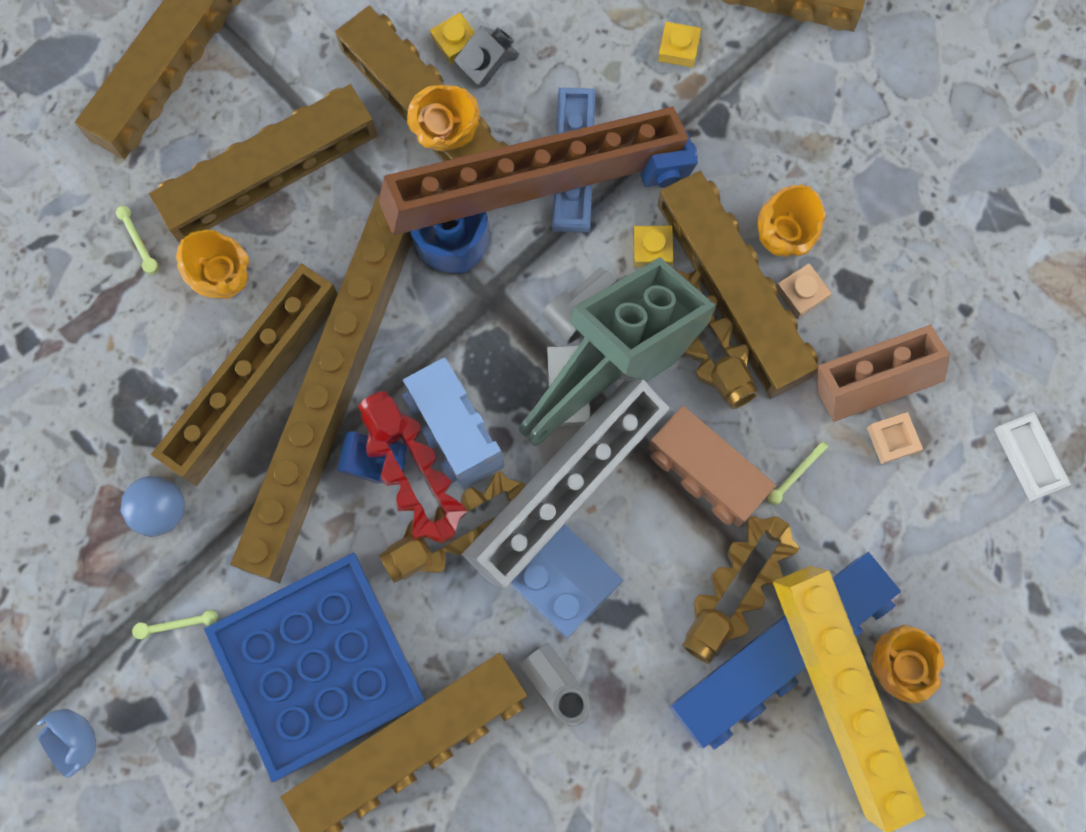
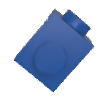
[640,130,698,188]
[337,431,407,484]

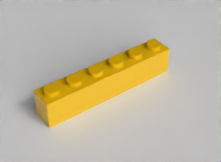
[772,566,926,832]

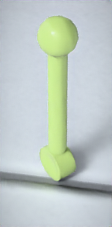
[116,205,159,275]
[767,441,829,505]
[132,610,218,640]

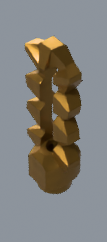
[673,268,759,409]
[378,471,525,583]
[681,516,800,664]

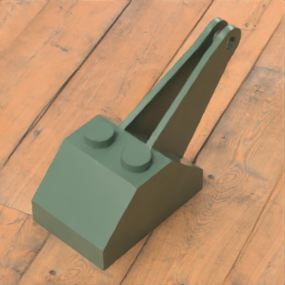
[519,257,716,446]

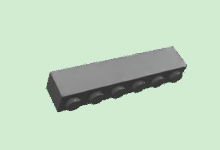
[462,379,670,589]

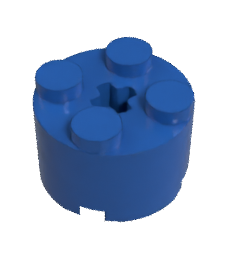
[410,212,490,274]

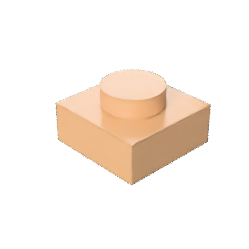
[776,263,832,319]
[867,412,923,465]

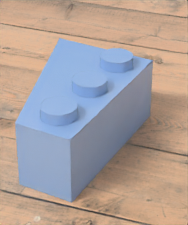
[402,357,505,490]

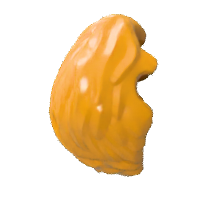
[407,84,480,151]
[758,184,826,257]
[176,229,249,299]
[872,625,944,704]

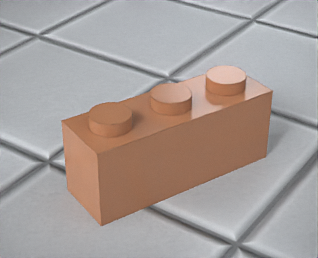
[817,324,950,422]
[648,405,776,527]

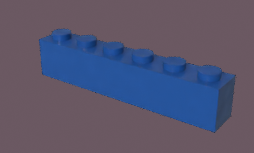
[668,551,902,750]

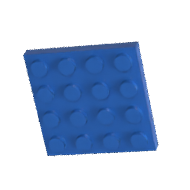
[204,552,426,782]

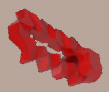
[358,391,467,544]

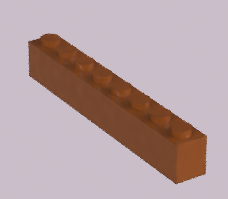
[379,106,689,236]

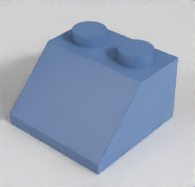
[510,524,623,640]

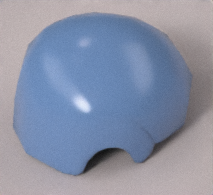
[120,476,185,537]
[37,709,96,778]

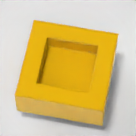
[429,12,475,65]
[658,21,702,68]
[633,226,673,267]

